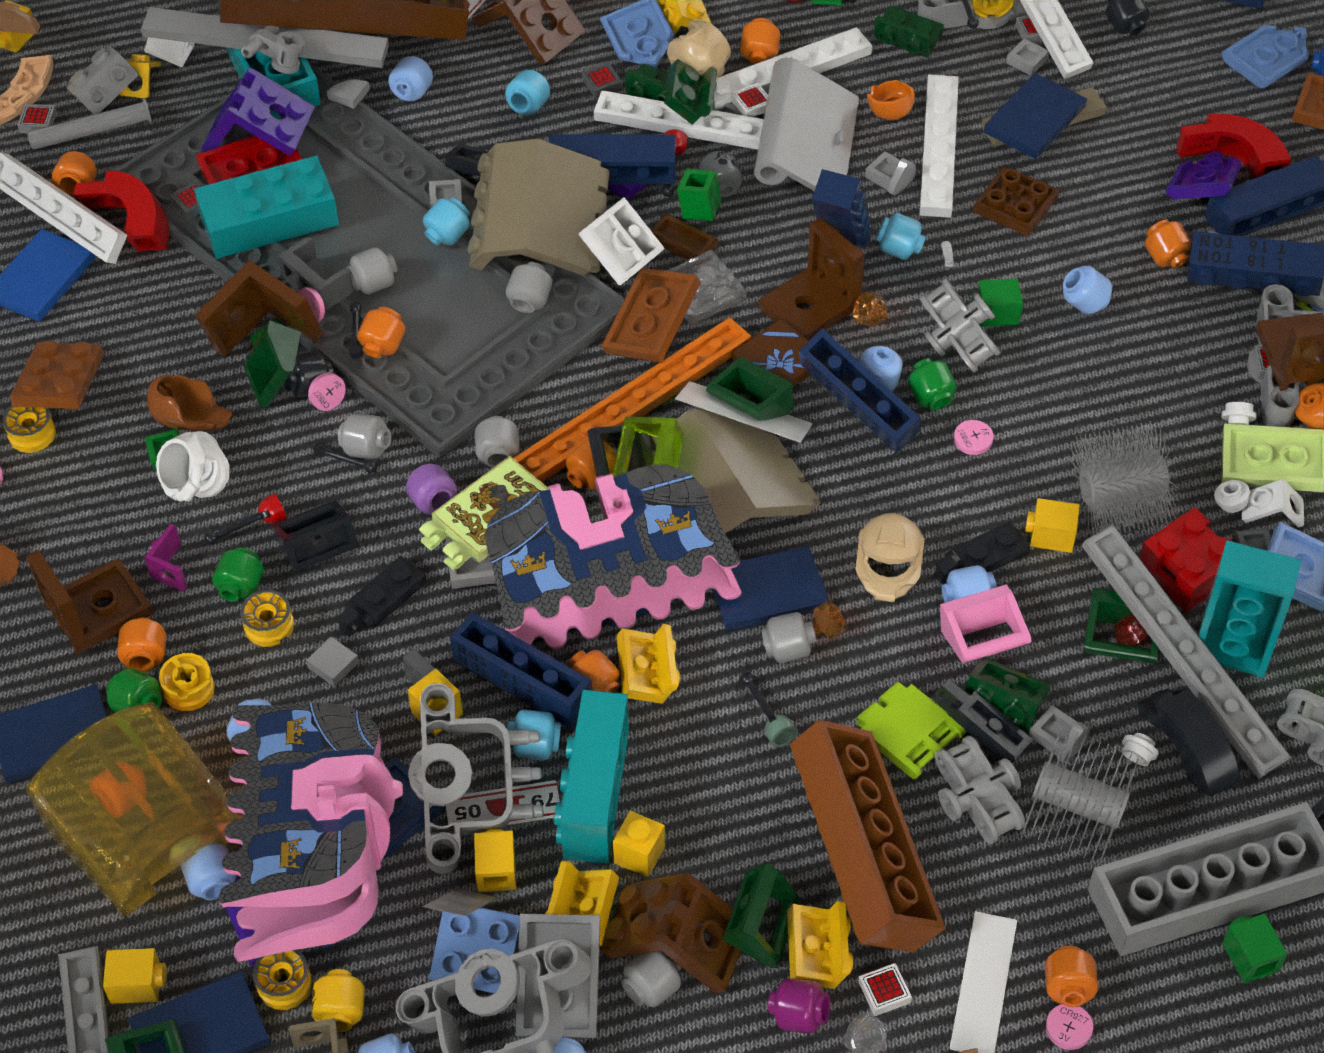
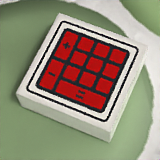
[731,83,768,117]
[858,963,912,1017]

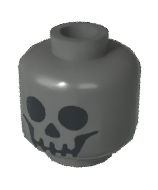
[698,151,743,198]

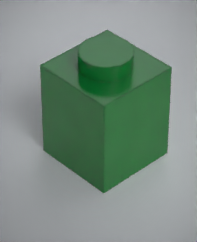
[677,169,721,221]
[971,278,1023,327]
[1222,913,1287,984]

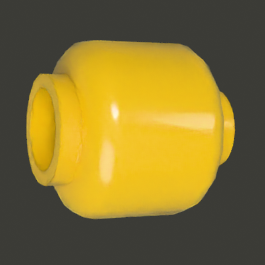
[311,969,365,1033]

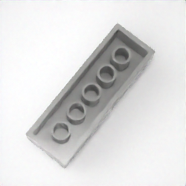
[1088,802,1324,957]

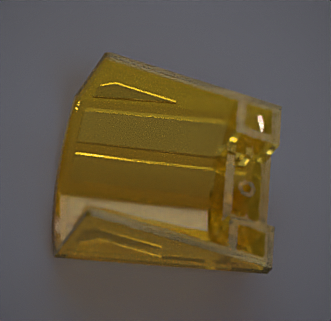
[25,702,244,917]

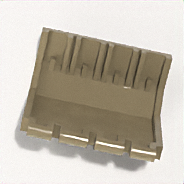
[467,139,609,276]
[649,409,821,533]

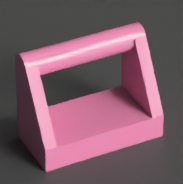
[940,584,1031,664]

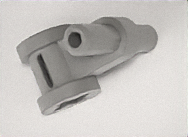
[241,26,305,74]

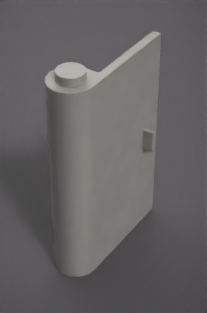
[754,57,859,191]

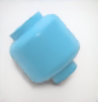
[505,70,550,115]
[423,197,470,246]
[875,213,926,260]
[507,709,561,760]

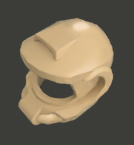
[667,19,731,78]
[855,513,925,602]

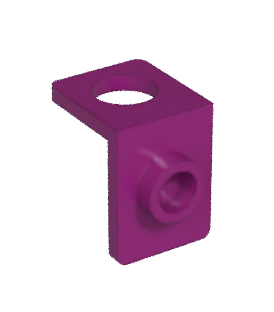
[145,524,187,591]

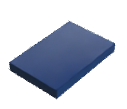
[0,229,96,322]

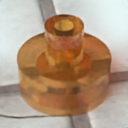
[853,292,888,327]
[813,601,847,639]

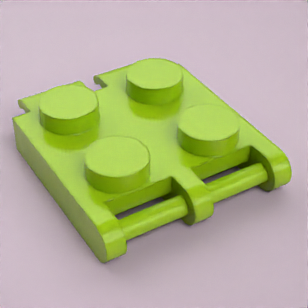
[856,682,966,779]

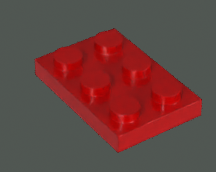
[196,135,302,185]

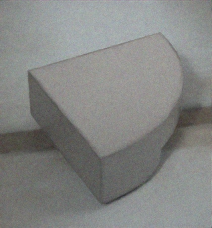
[327,80,370,109]

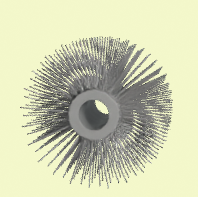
[1070,421,1179,534]
[1022,727,1140,864]

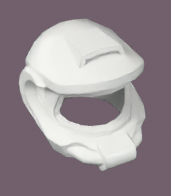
[156,431,229,502]

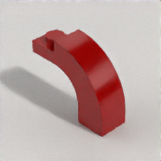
[1176,114,1291,180]
[74,171,169,252]

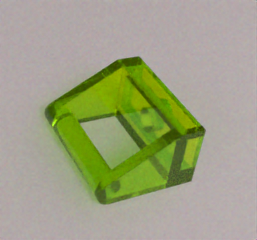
[612,417,684,478]

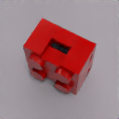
[1139,507,1233,613]

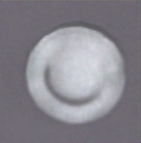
[843,1015,887,1053]

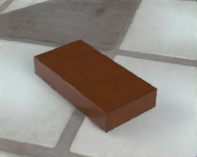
[650,213,718,266]

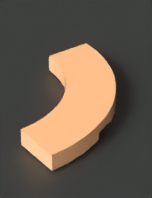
[0,55,53,125]

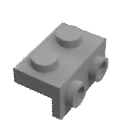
[67,46,138,115]

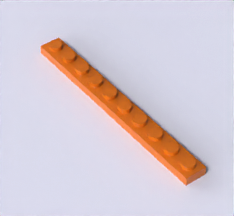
[513,317,752,482]

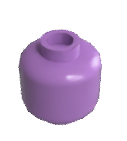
[406,463,457,515]

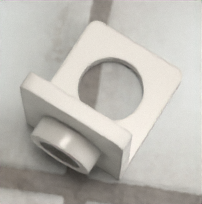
[144,37,195,67]
[1242,479,1304,528]

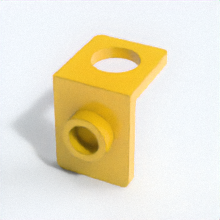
[119,54,161,98]

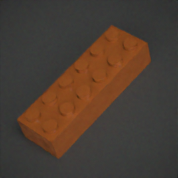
[790,720,946,952]

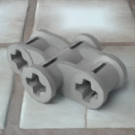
[919,278,1001,373]
[1277,689,1324,766]
[935,736,1025,844]

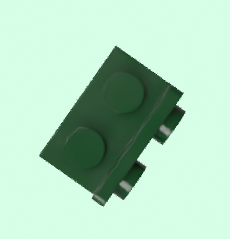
[874,5,944,58]
[664,59,717,125]
[625,63,669,101]
[965,657,1051,733]

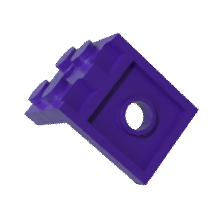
[201,67,315,156]

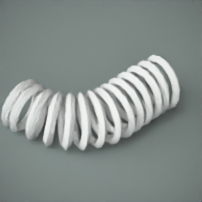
[941,241,954,267]

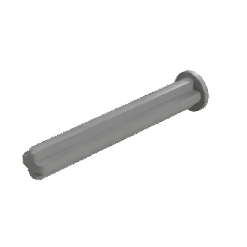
[27,98,152,149]

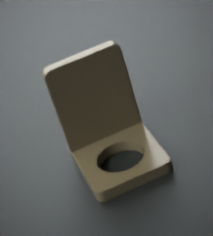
[289,1018,349,1053]

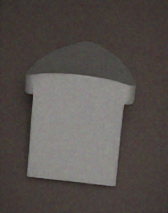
[865,151,916,196]
[1029,705,1090,763]

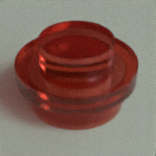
[1114,614,1147,646]

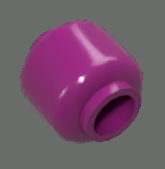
[768,978,830,1034]

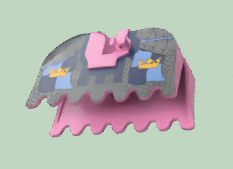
[485,465,742,649]
[219,703,403,962]

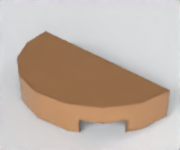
[0,2,40,34]

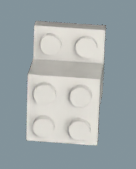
[578,197,665,285]

